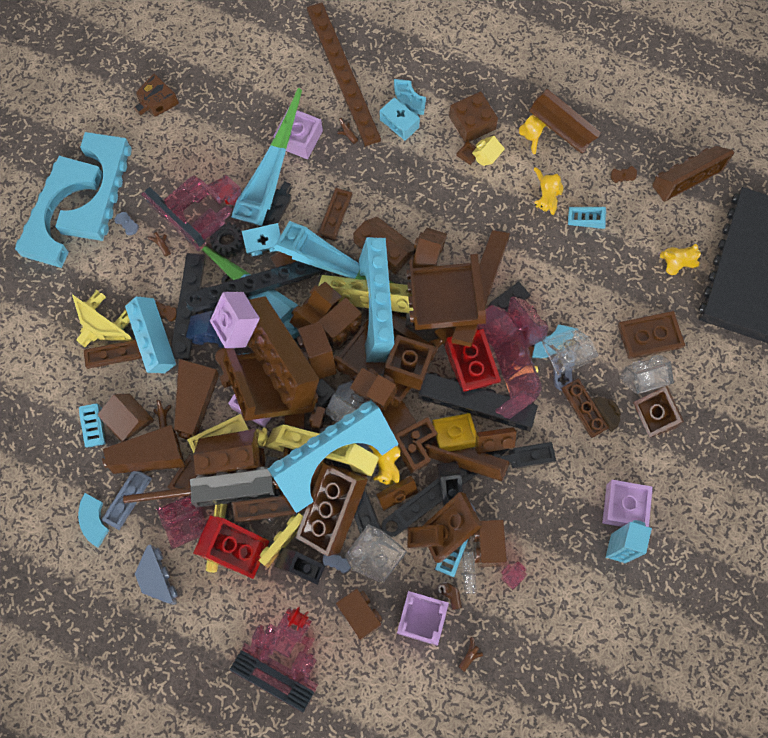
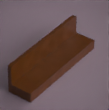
[529,88,601,154]
[425,437,509,482]

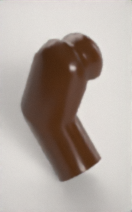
[438,582,462,610]

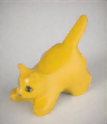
[519,115,549,154]
[534,167,563,215]
[660,244,701,275]
[367,444,401,485]

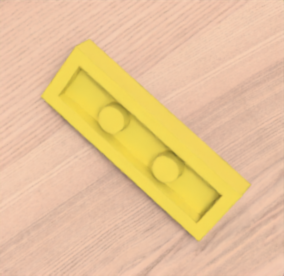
[187,414,249,453]
[259,513,303,568]

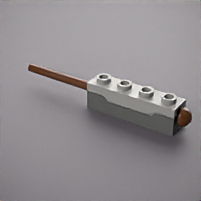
[123,467,279,508]

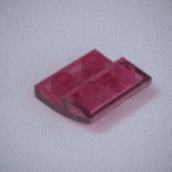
[157,495,207,549]

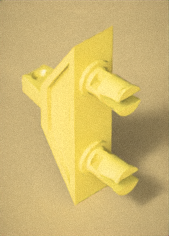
[72,290,133,347]

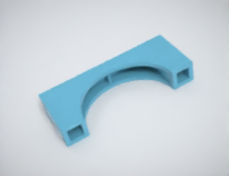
[55,132,132,241]
[15,156,103,268]
[359,237,394,362]
[267,400,398,513]

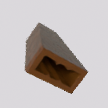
[174,359,219,439]
[102,425,185,474]

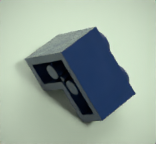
[186,311,225,348]

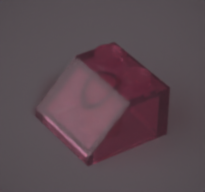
[506,297,548,348]

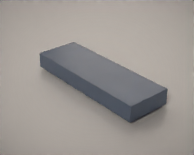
[101,471,152,530]

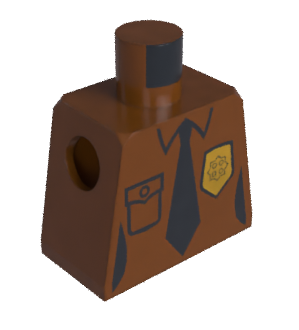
[134,74,179,117]

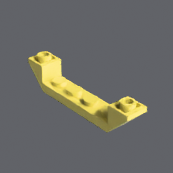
[265,424,379,476]

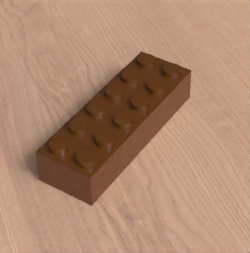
[248,296,319,411]

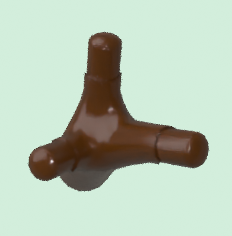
[337,118,358,144]
[148,232,171,257]
[153,399,171,428]
[458,637,483,672]

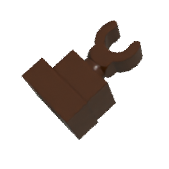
[428,327,454,352]

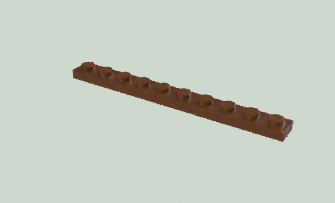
[307,2,381,147]

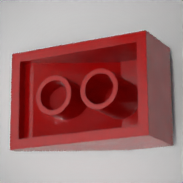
[445,329,501,392]
[193,515,270,579]

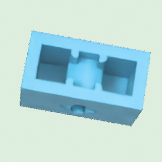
[380,98,420,140]
[242,223,281,257]

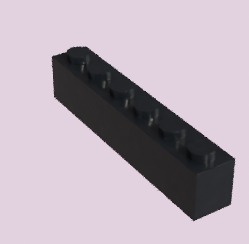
[418,372,538,432]

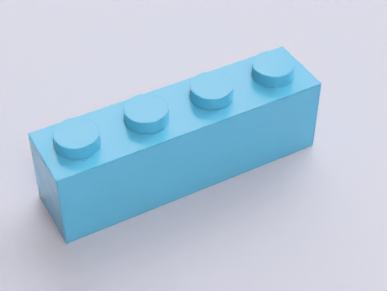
[125,297,176,373]
[606,520,652,563]

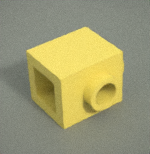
[472,136,505,166]

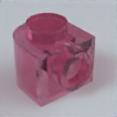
[501,561,527,591]

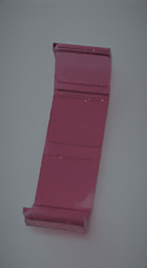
[477,305,542,419]

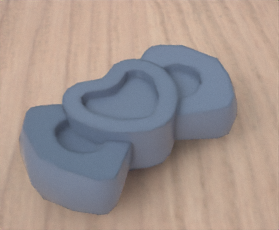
[115,212,139,236]
[322,554,352,574]

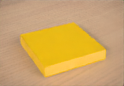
[432,413,476,451]

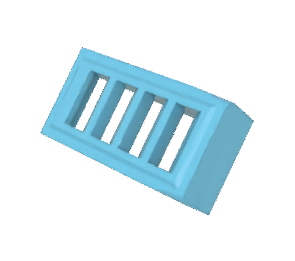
[568,207,607,229]
[79,404,106,448]
[435,539,468,577]

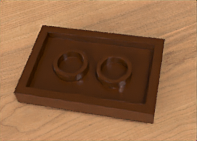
[618,311,685,359]
[423,492,482,563]

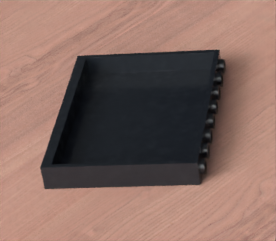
[698,187,768,344]

